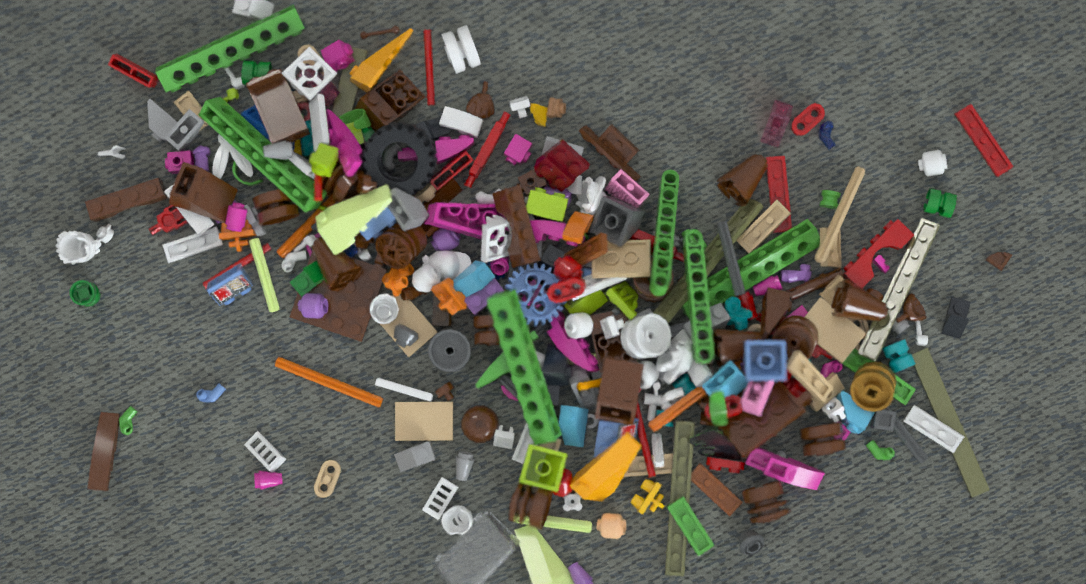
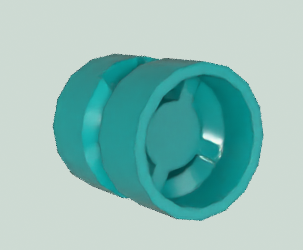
[882,339,916,373]

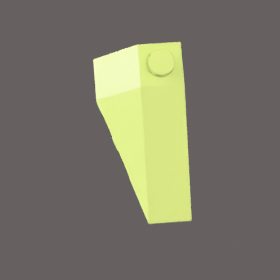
[315,185,392,255]
[514,525,574,584]

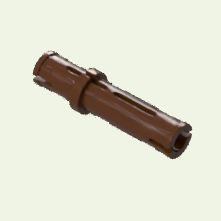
[787,267,844,301]

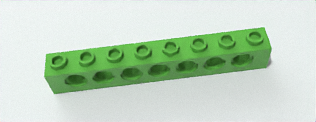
[156,4,305,92]
[199,97,327,212]
[681,219,820,321]
[487,289,562,445]

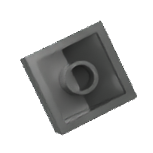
[589,196,645,247]

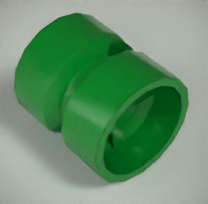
[241,60,272,85]
[923,188,957,218]
[69,280,100,307]

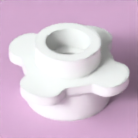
[96,224,114,243]
[563,492,582,511]

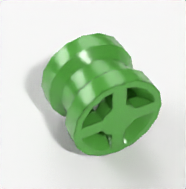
[819,190,841,209]

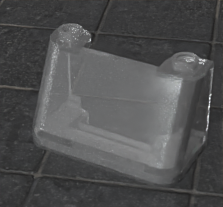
[433,509,521,584]

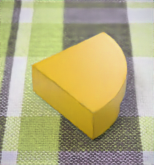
[530,103,548,127]

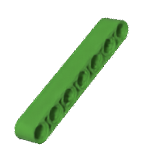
[650,170,679,296]
[683,229,714,365]

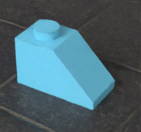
[453,260,495,297]
[702,360,749,397]
[836,390,875,434]
[559,405,589,447]

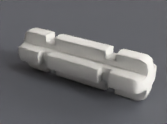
[651,433,664,467]

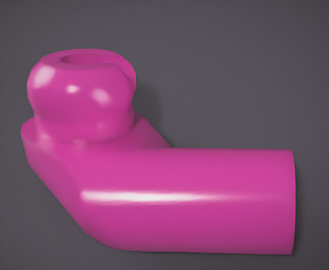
[820,360,843,378]

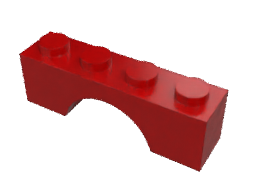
[843,219,914,288]

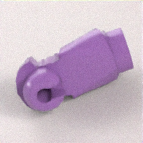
[192,146,210,172]
[780,264,812,283]

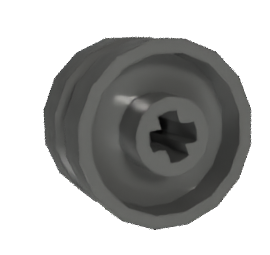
[428,329,472,373]

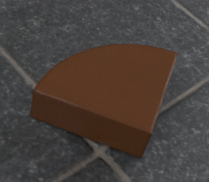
[985,252,1012,271]

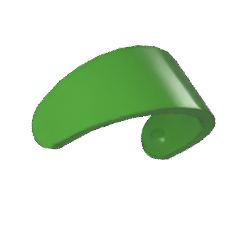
[339,109,371,129]
[232,161,263,186]
[709,391,727,426]

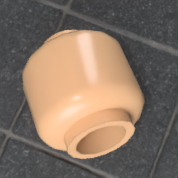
[597,513,626,539]

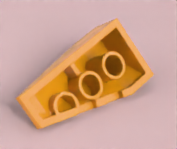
[349,28,413,93]
[570,432,641,502]

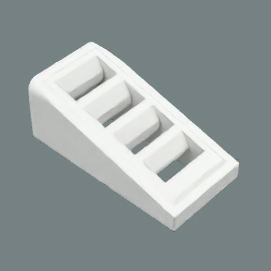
[244,431,286,472]
[422,477,459,520]

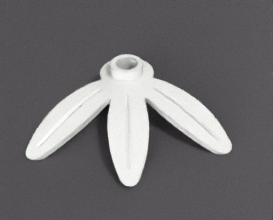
[213,134,253,179]

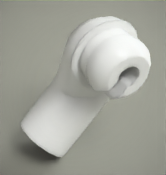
[475,189,500,204]
[282,251,307,272]
[659,387,684,410]

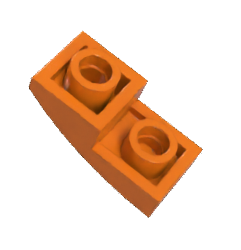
[562,211,594,244]

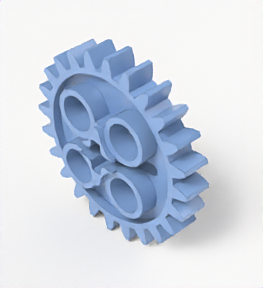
[505,263,566,326]

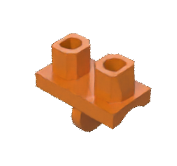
[219,220,256,252]
[382,264,415,297]
[430,278,467,315]

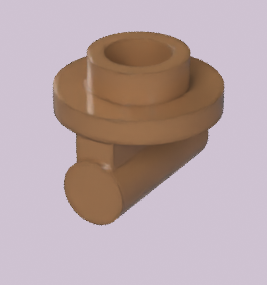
[546,98,566,118]

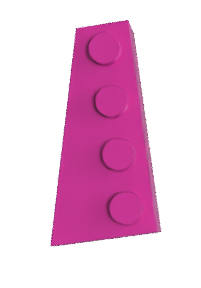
[425,203,506,242]

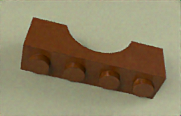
[85,178,168,222]
[492,185,541,268]

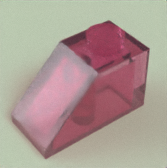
[296,63,340,107]
[760,100,793,148]

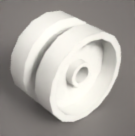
[441,25,481,74]
[621,314,671,359]

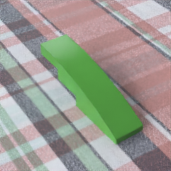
[476,330,539,389]
[838,348,916,405]

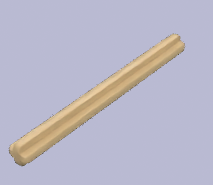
[815,167,865,264]

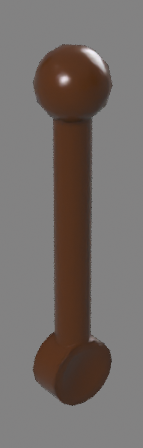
[360,26,399,39]

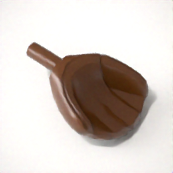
[466,81,495,118]
[896,293,927,323]

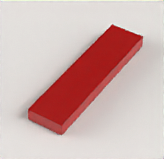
[954,104,1013,177]
[765,155,792,233]

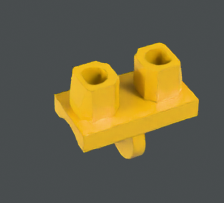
[631,479,664,514]

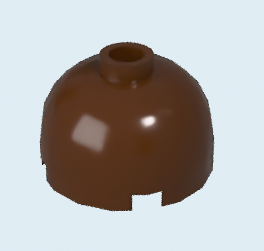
[461,405,499,443]

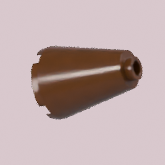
[717,154,768,207]
[312,237,362,291]
[831,279,888,321]
[712,329,767,368]

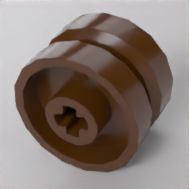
[252,189,300,226]
[473,314,514,346]
[772,316,819,363]
[799,422,846,456]

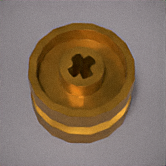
[850,362,896,412]

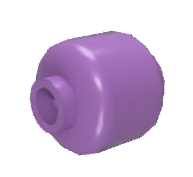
[431,228,461,251]
[298,293,328,319]

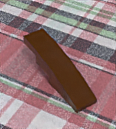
[87,412,120,491]

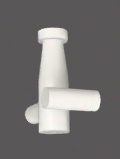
[643,380,682,421]

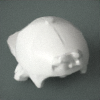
[575,176,607,224]
[55,231,101,265]
[422,250,471,281]
[656,338,694,383]

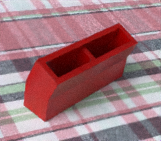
[108,54,159,88]
[429,150,474,191]

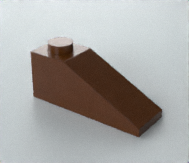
[760,287,792,341]

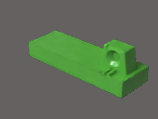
[666,496,715,556]

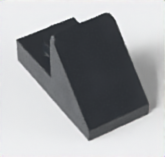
[533,244,565,284]
[941,297,971,339]

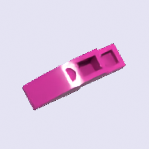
[326,109,363,176]
[398,135,474,164]
[506,220,586,247]
[547,311,599,372]
[745,447,825,490]

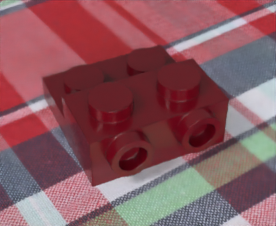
[534,139,590,192]

